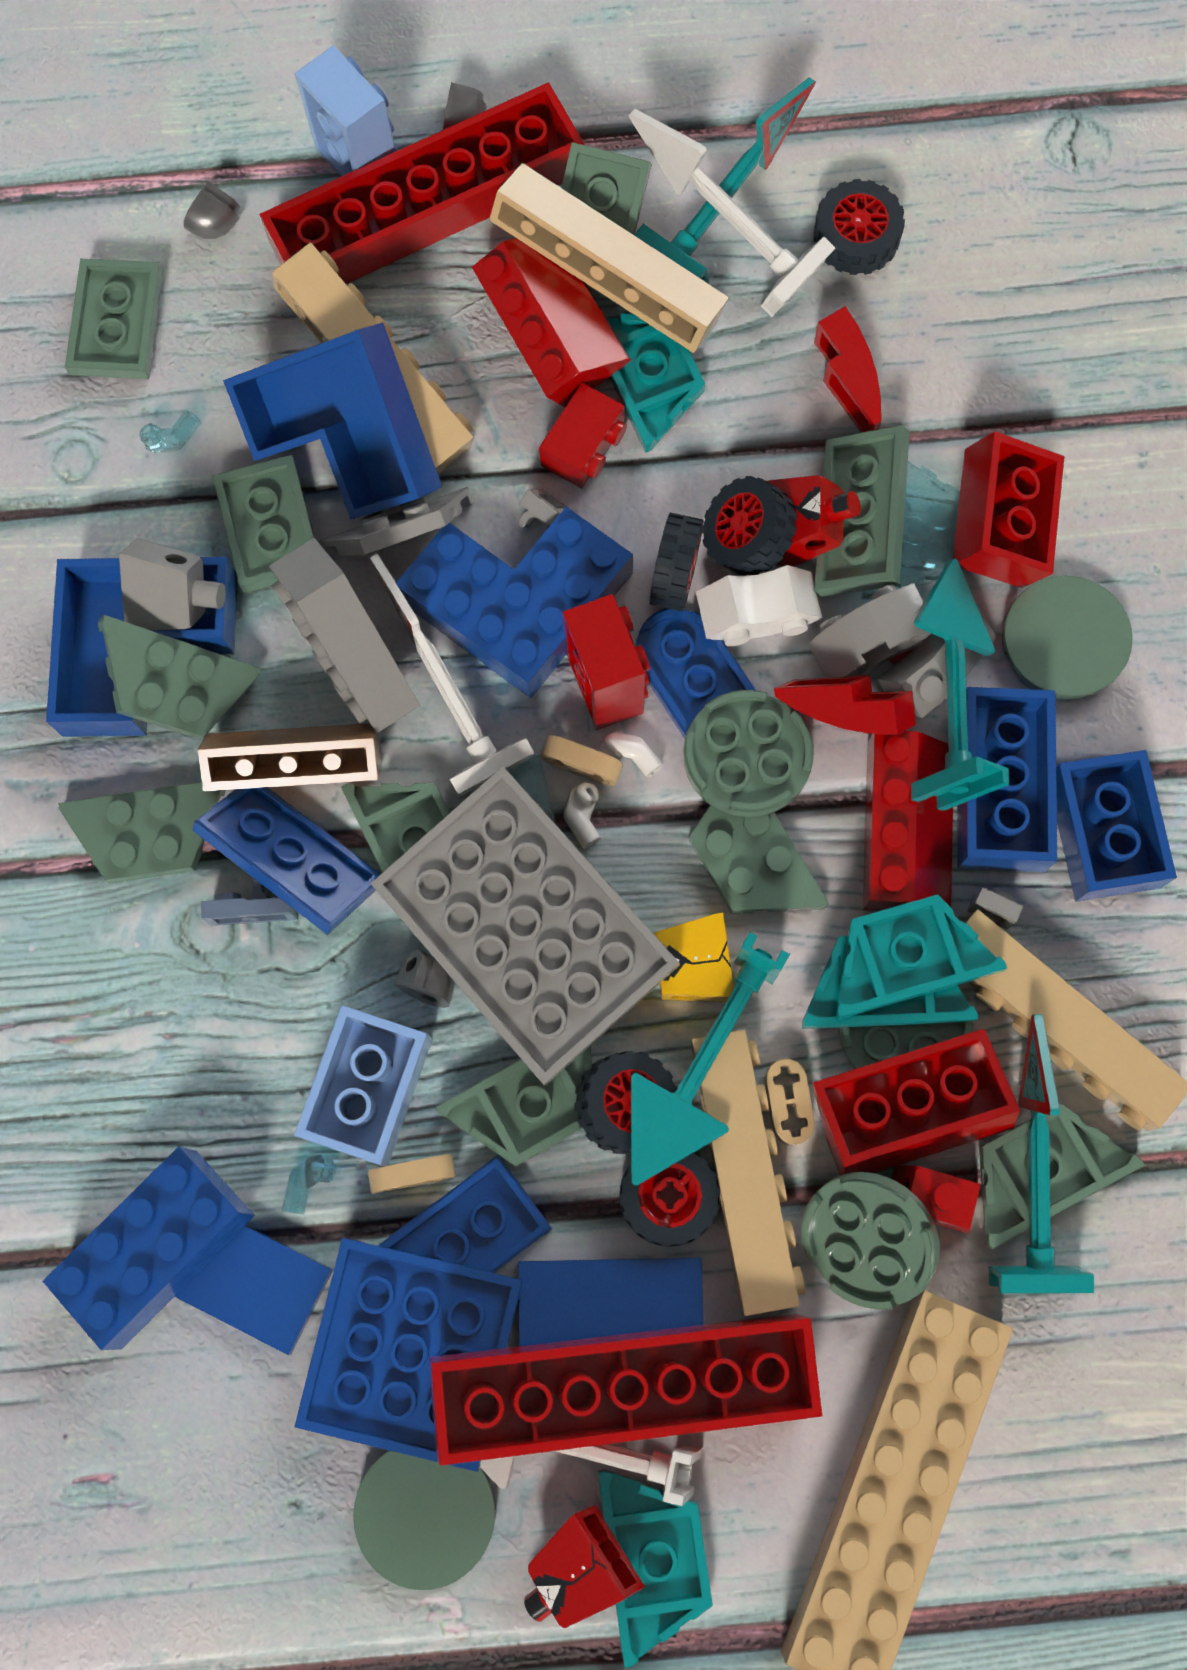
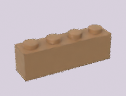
[198,723,382,791]

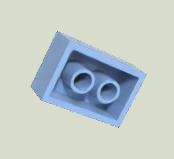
[294,45,398,176]
[294,1005,433,1166]

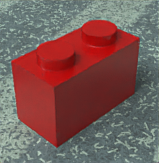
[539,383,627,489]

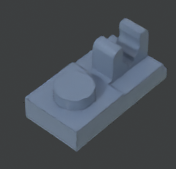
[201,879,298,926]

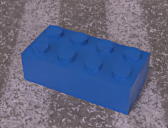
[957,687,1057,872]
[42,1146,255,1350]

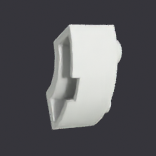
[696,565,822,646]

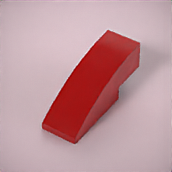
[814,306,882,433]
[774,675,916,735]

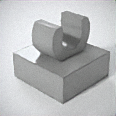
[519,489,570,539]

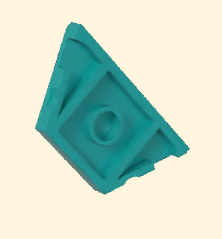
[607,313,705,453]
[836,894,1007,1020]
[802,936,978,1029]
[598,1469,713,1668]

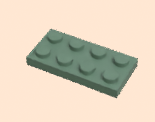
[814,425,910,597]

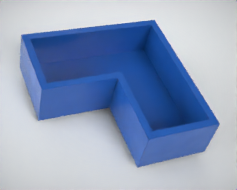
[223,322,442,520]
[396,506,633,699]
[46,557,238,737]

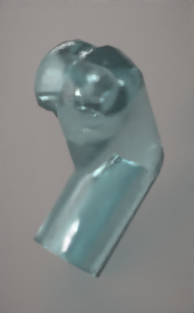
[139,410,202,453]

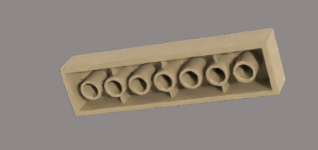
[781,1290,1014,1670]

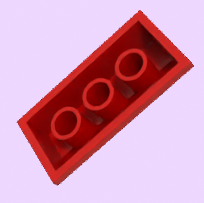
[472,238,631,408]
[862,731,953,911]
[812,1029,1021,1175]

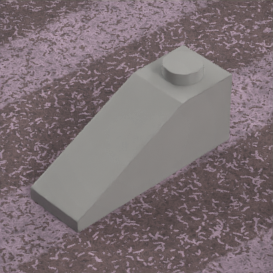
[877,603,997,719]

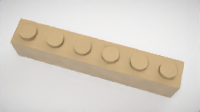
[489,163,729,353]
[272,242,474,474]
[965,909,1187,1131]
[691,1030,805,1316]

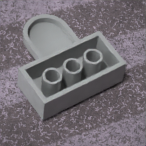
[269,538,421,733]

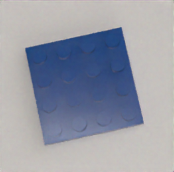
[294,1238,523,1472]

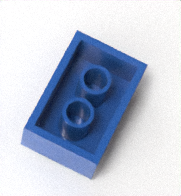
[1056,750,1177,902]

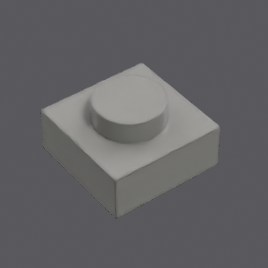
[967,887,1023,929]

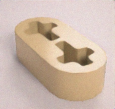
[540,735,623,786]
[765,1059,815,1145]
[368,1154,456,1194]

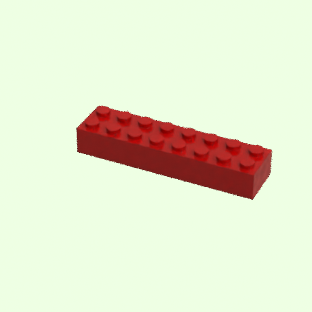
[259,82,585,284]
[429,1314,823,1466]

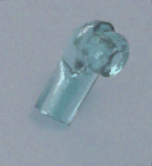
[282,1155,336,1215]

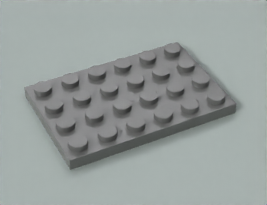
[370,766,681,1085]

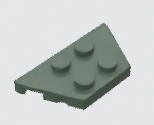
[98,615,261,739]
[58,782,226,884]
[341,783,450,935]
[689,805,829,914]
[436,1046,592,1167]
[979,1104,1145,1249]

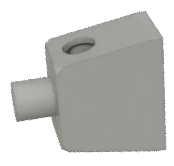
[119,539,226,630]

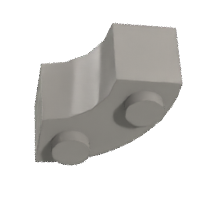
[809,583,931,678]

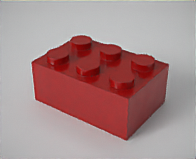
[952,431,1065,588]
[562,594,650,731]

